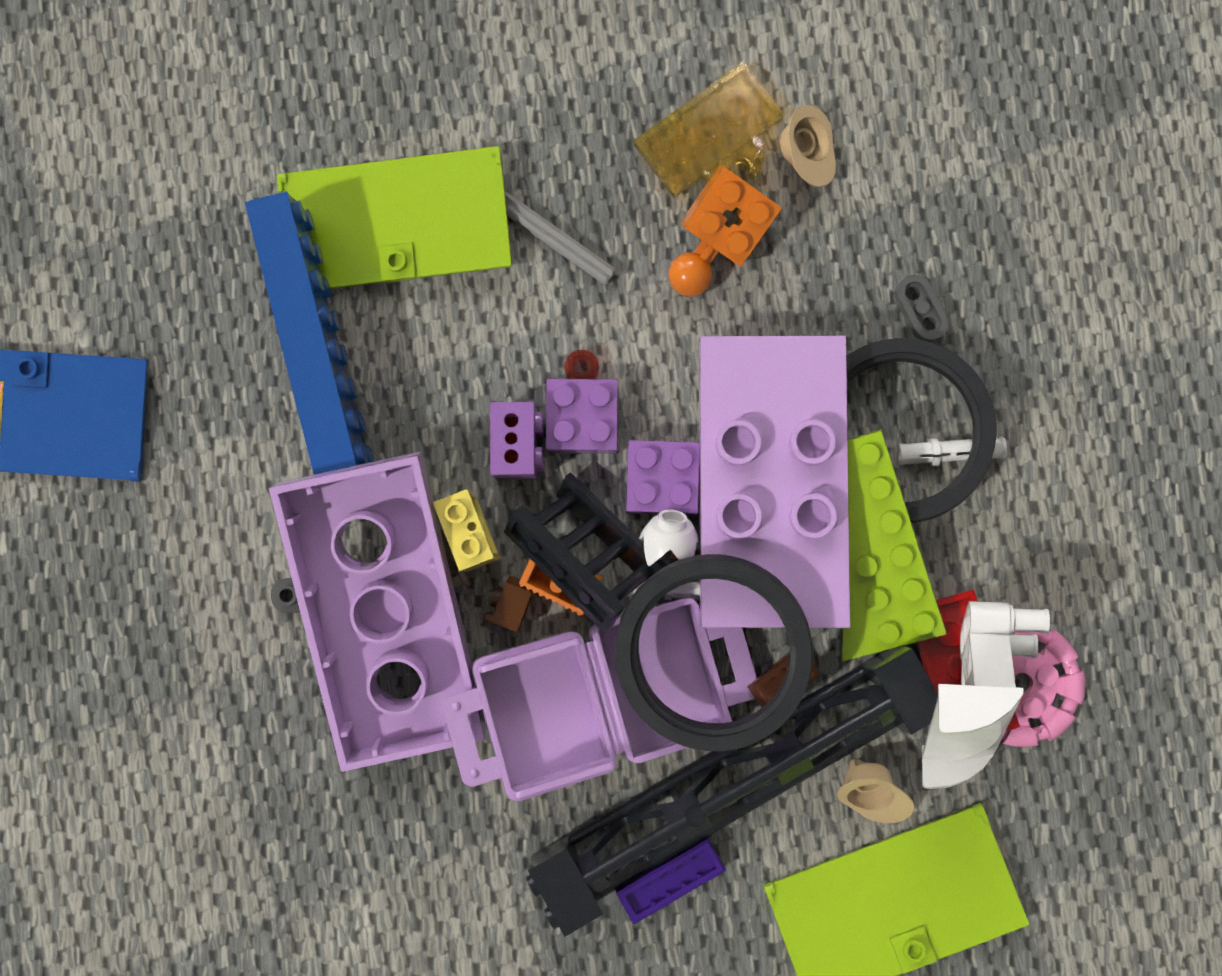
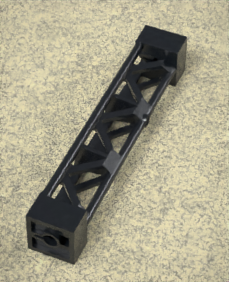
[526,646,938,937]

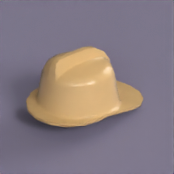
[780,105,836,187]
[837,758,914,823]

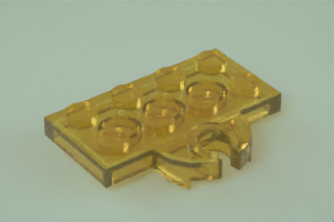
[633,61,784,198]

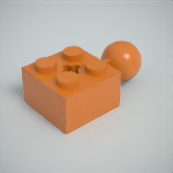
[668,165,782,297]

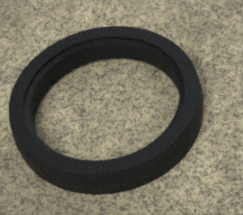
[846,338,997,523]
[616,554,813,751]

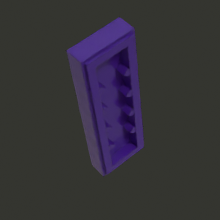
[616,837,726,925]

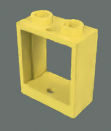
[433,489,501,572]

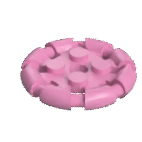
[1000,630,1086,747]

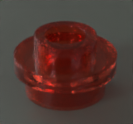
[564,350,599,379]

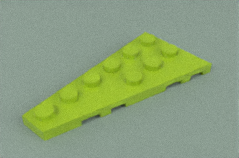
[842,429,946,662]

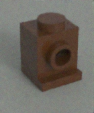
[484,575,534,632]

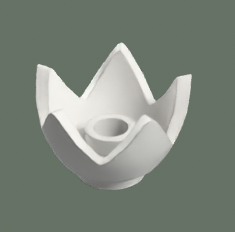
[639,510,700,566]

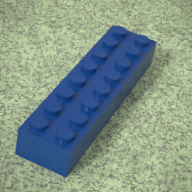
[245,191,374,475]

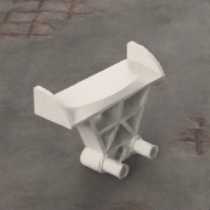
[922,601,1050,789]

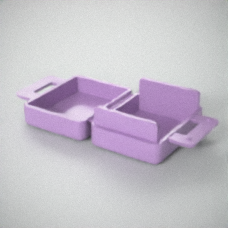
[442,598,757,801]

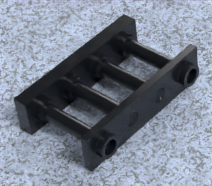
[504,472,667,633]

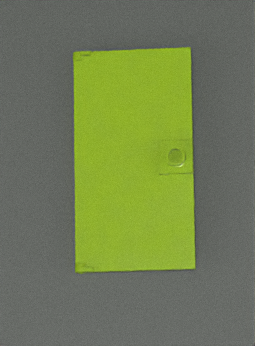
[277,146,513,289]
[763,803,1030,976]

